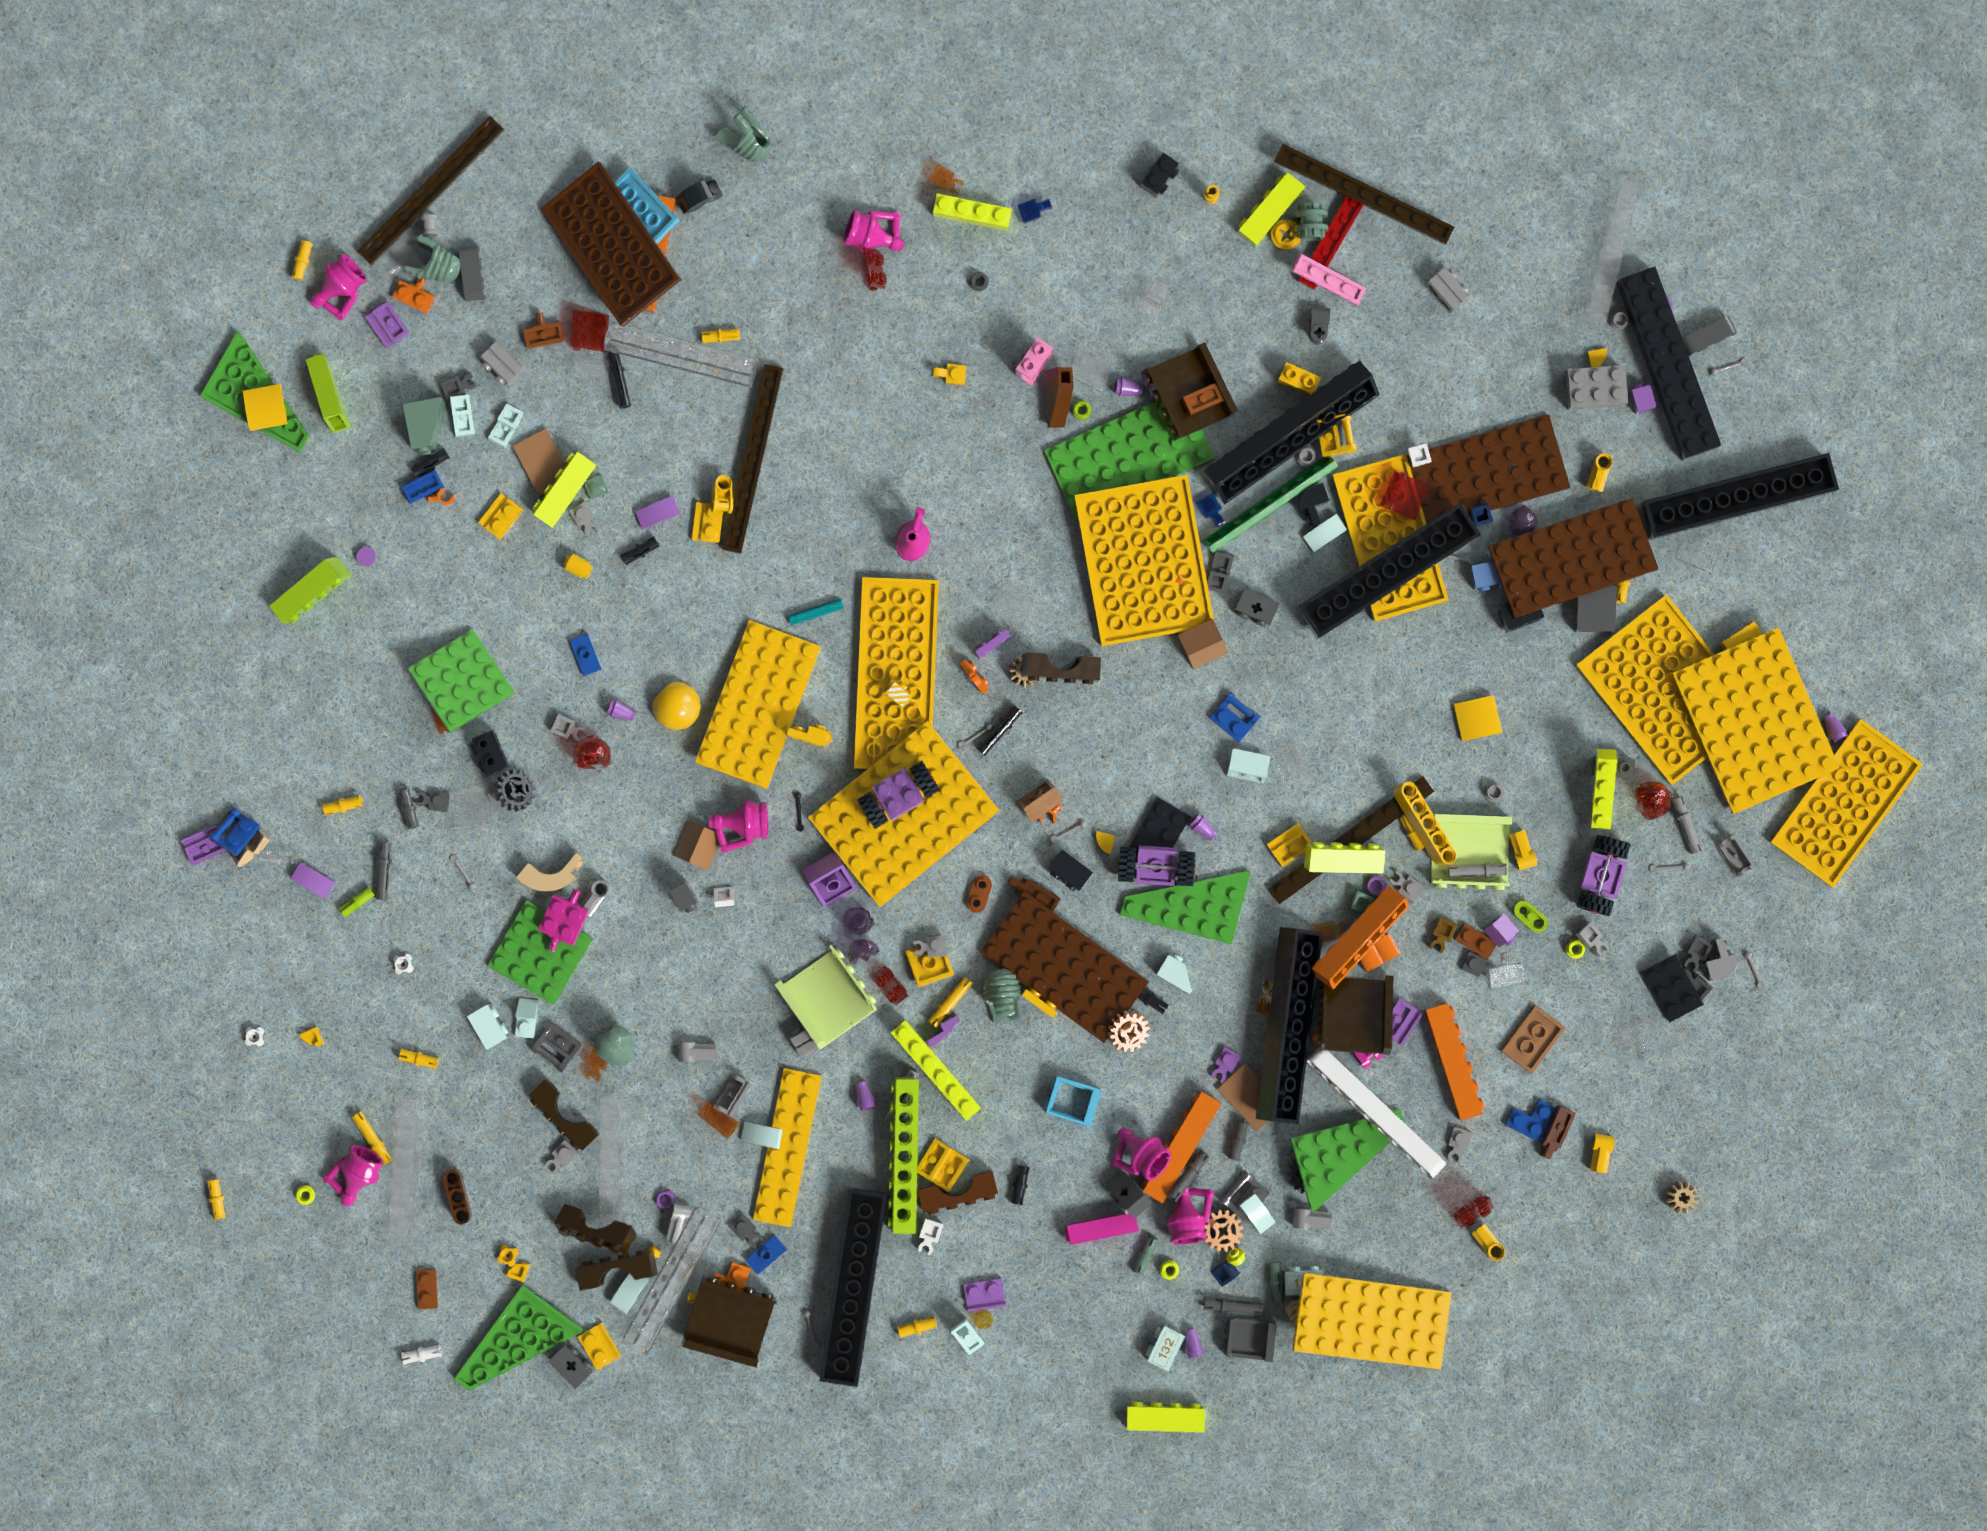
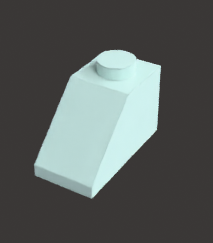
[1156,953,1192,994]

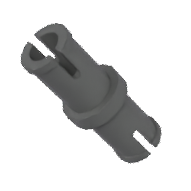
[398,789,420,829]
[1228,1120,1249,1161]

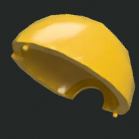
[652,681,701,731]

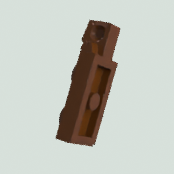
[1009,877,1061,911]
[1539,1105,1576,1160]

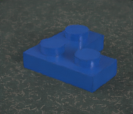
[1505,1099,1556,1143]

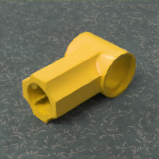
[1586,453,1613,492]
[1509,830,1538,871]
[1590,1133,1615,1174]
[1471,1223,1505,1261]

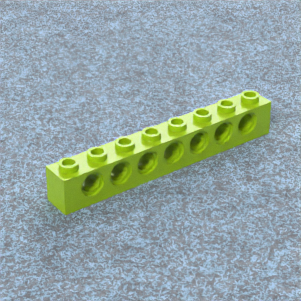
[887,1077,919,1234]

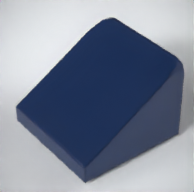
[1470,503,1493,526]
[1211,1260,1240,1287]

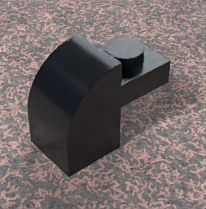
[675,179,723,214]
[1298,483,1329,528]

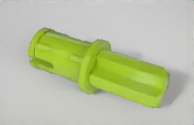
[339,886,376,917]

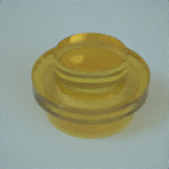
[974,1310,993,1329]

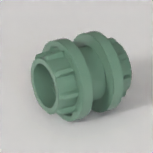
[1294,203,1328,241]

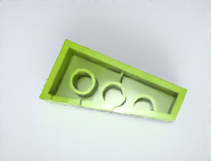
[269,557,352,624]

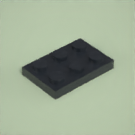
[1129,798,1191,852]
[1641,953,1704,1023]

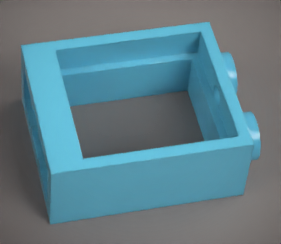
[1043,1076,1101,1127]

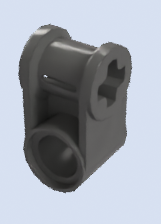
[1309,306,1330,345]

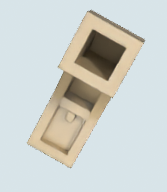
[516,853,584,892]

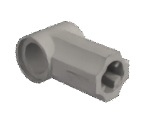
[580,880,611,917]
[678,1042,716,1062]
[664,1203,692,1243]
[1293,1208,1332,1229]

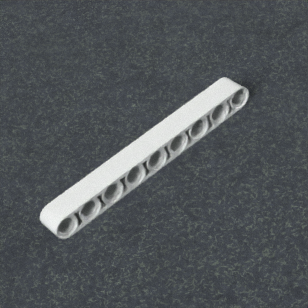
[1307,1046,1446,1179]

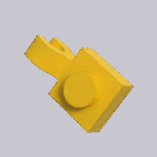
[933,364,966,385]

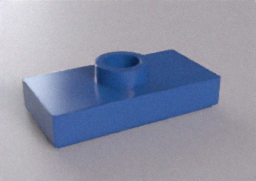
[401,470,445,504]
[570,634,602,676]
[746,1235,787,1275]

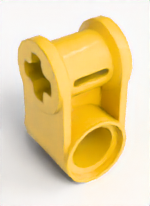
[711,475,733,514]

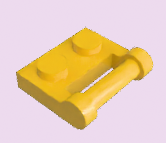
[1317,414,1357,458]

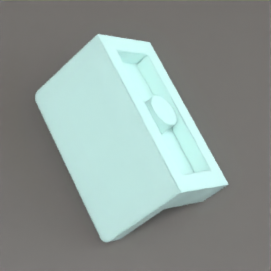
[1227,749,1270,784]

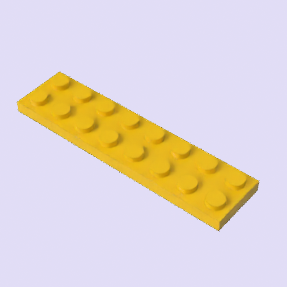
[753,1068,822,1227]

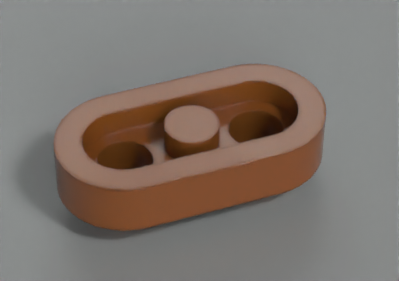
[967,875,992,913]

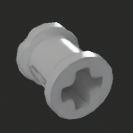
[420,214,439,237]

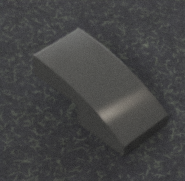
[1207,551,1234,594]

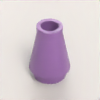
[1114,377,1143,396]
[606,700,636,721]
[1823,713,1848,743]
[1189,813,1218,841]
[855,1081,876,1111]
[1184,1329,1204,1359]

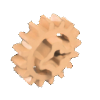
[1108,1010,1150,1052]
[1204,1210,1244,1252]

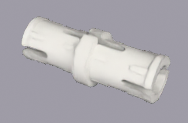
[401,1344,442,1365]

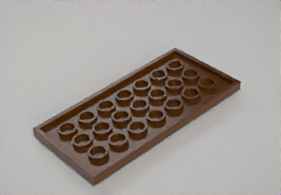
[541,161,682,327]
[1407,415,1571,524]
[1488,498,1659,619]
[980,891,1149,1043]

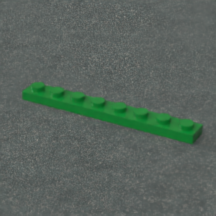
[1202,457,1338,553]

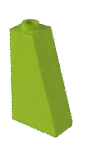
[306,353,351,433]

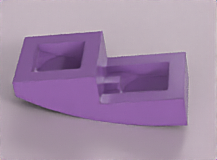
[635,496,680,529]
[290,862,335,899]
[927,1015,959,1047]

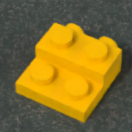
[787,724,833,748]

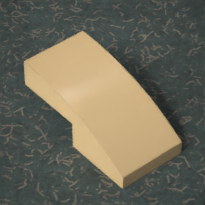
[232,829,270,867]

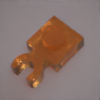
[928,164,964,194]
[1314,921,1348,943]
[1256,981,1273,1015]
[586,1046,608,1083]

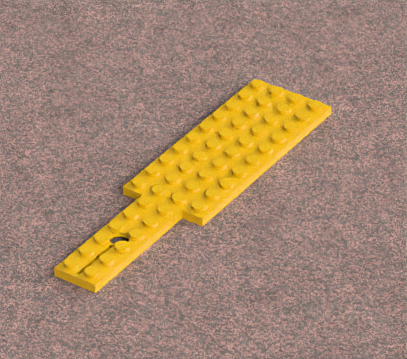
[854,577,939,769]

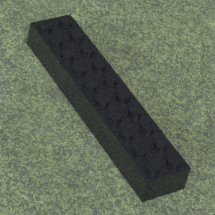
[1616,266,1721,461]
[1204,360,1380,505]
[1640,453,1839,540]
[1296,503,1481,640]
[1255,927,1323,1124]
[819,1187,888,1387]

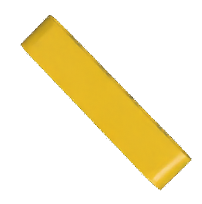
[1393,782,1456,866]

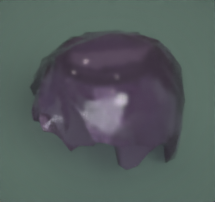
[1509,505,1537,537]
[843,907,875,936]
[848,939,880,964]

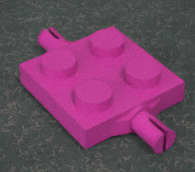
[538,889,589,952]

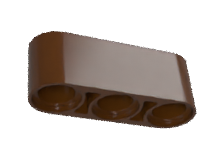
[443,1169,472,1225]

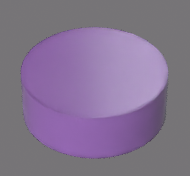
[356,547,376,567]
[1366,876,1386,896]
[656,1190,676,1210]

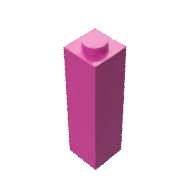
[1064,1213,1139,1245]

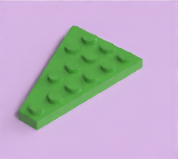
[200,332,310,453]
[1120,871,1250,944]
[1290,1109,1404,1212]
[454,1285,584,1391]

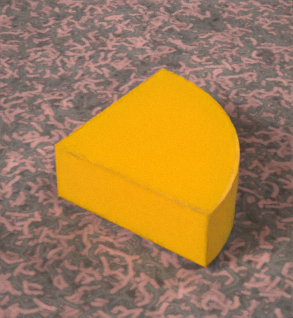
[1587,348,1607,368]
[1096,831,1115,855]
[299,1026,324,1046]
[505,1263,530,1282]

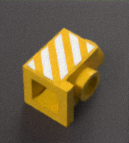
[885,680,915,709]

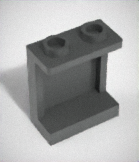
[1574,586,1617,633]
[1222,1317,1277,1362]

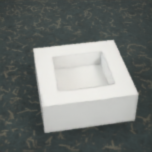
[1407,443,1432,468]
[714,887,734,907]

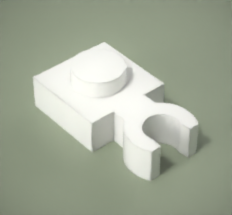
[918,1218,944,1255]

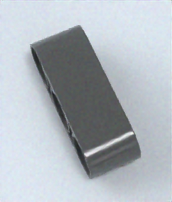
[459,245,486,302]
[1682,316,1737,356]

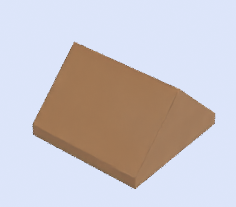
[1178,618,1228,669]
[1017,779,1063,823]
[673,820,719,870]

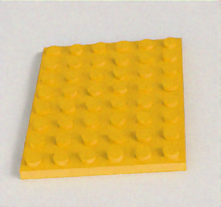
[1074,475,1214,646]
[1575,594,1714,786]
[1672,627,1840,814]
[808,721,1000,907]

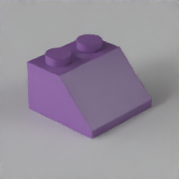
[802,851,857,907]

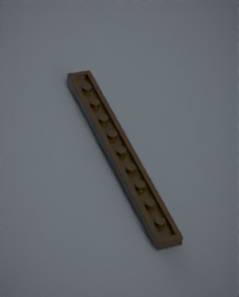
[357,116,504,266]
[1274,144,1454,245]
[722,364,784,554]
[1268,776,1435,904]

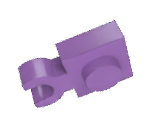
[1211,1047,1241,1083]

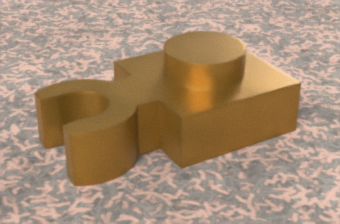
[1429,917,1458,953]

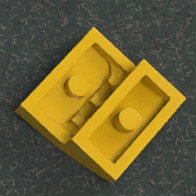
[243,384,288,431]
[1454,695,1503,741]
[917,1138,970,1193]

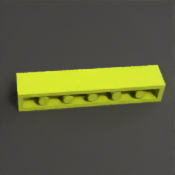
[891,1020,981,1121]

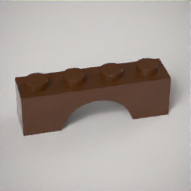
[918,1170,998,1215]

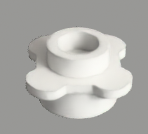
[393,954,414,974]
[245,1027,264,1046]

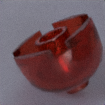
[573,735,611,769]
[1636,781,1672,820]

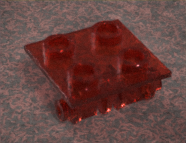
[863,248,887,291]
[570,309,609,353]
[1380,471,1430,521]
[873,965,908,1005]
[1453,1195,1494,1229]

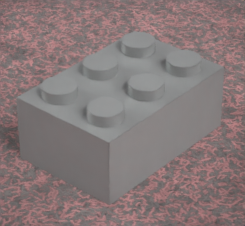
[1565,365,1628,410]

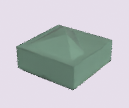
[584,475,609,500]
[1348,890,1374,914]

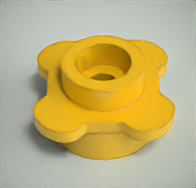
[497,1245,519,1267]

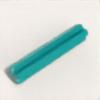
[788,599,844,626]

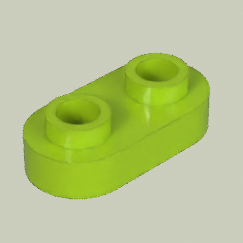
[1513,901,1548,933]

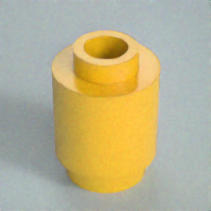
[563,553,593,579]

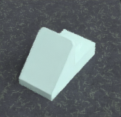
[515,998,539,1038]
[950,1319,985,1355]

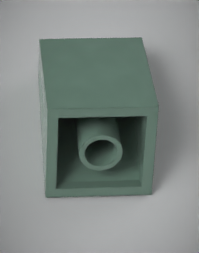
[403,397,447,456]

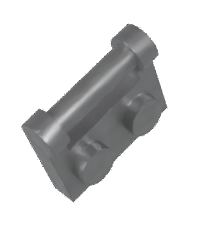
[531,1023,582,1073]
[1219,1171,1270,1222]

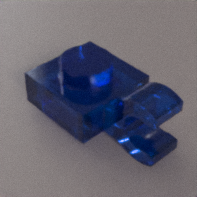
[1017,199,1052,224]
[1196,493,1225,527]

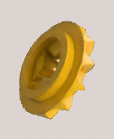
[1271,220,1301,251]

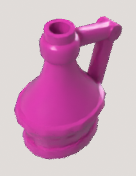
[843,210,904,253]
[310,254,367,320]
[895,507,930,561]
[709,800,768,853]
[1111,1128,1171,1180]
[323,1145,383,1207]
[1166,1186,1214,1245]

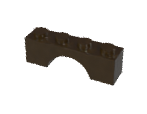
[1021,653,1101,685]
[529,1078,600,1151]
[554,1204,636,1254]
[575,1249,658,1291]

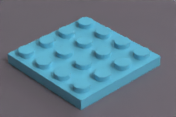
[615,167,680,244]

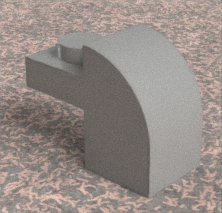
[1703,937,1737,981]

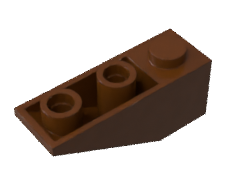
[1043,367,1074,428]

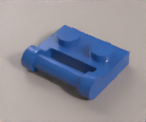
[1209,692,1261,743]
[208,808,260,856]

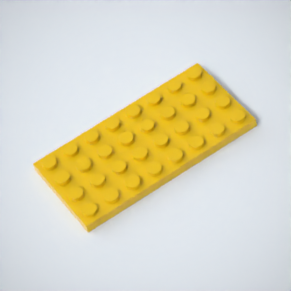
[1332,454,1449,622]
[695,620,821,789]
[1770,719,1923,888]
[1292,1273,1452,1369]

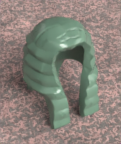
[715,106,772,162]
[404,235,461,283]
[982,968,1022,1023]
[594,1023,637,1067]

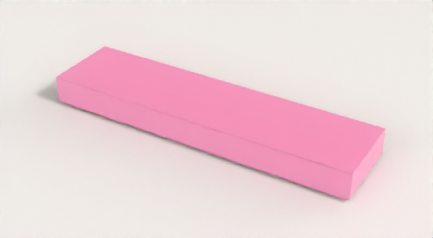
[1291,254,1366,306]

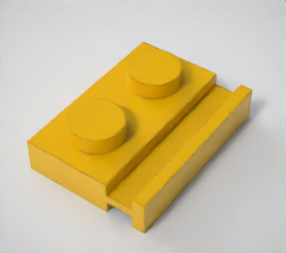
[478,493,523,540]
[692,502,724,543]
[1267,823,1312,867]
[1022,988,1057,1018]
[578,1323,622,1370]

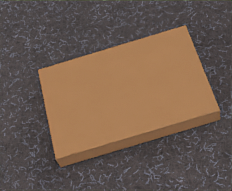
[513,428,566,497]
[1501,1005,1566,1074]
[1217,1063,1267,1131]

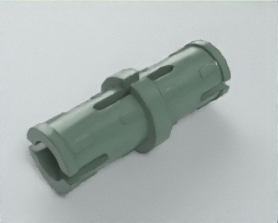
[1132,1235,1159,1276]
[1268,1262,1285,1302]

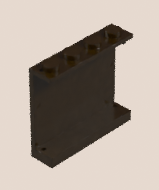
[1141,342,1238,441]
[1317,975,1394,1055]
[681,1276,777,1368]

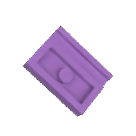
[365,301,410,349]
[975,629,1011,660]
[181,825,227,866]
[1392,998,1424,1046]
[964,1278,1006,1312]

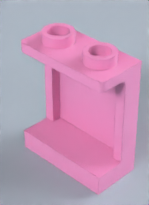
[1016,337,1053,386]

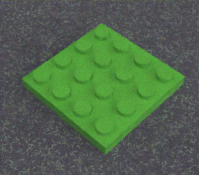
[407,629,515,733]
[488,900,593,1005]

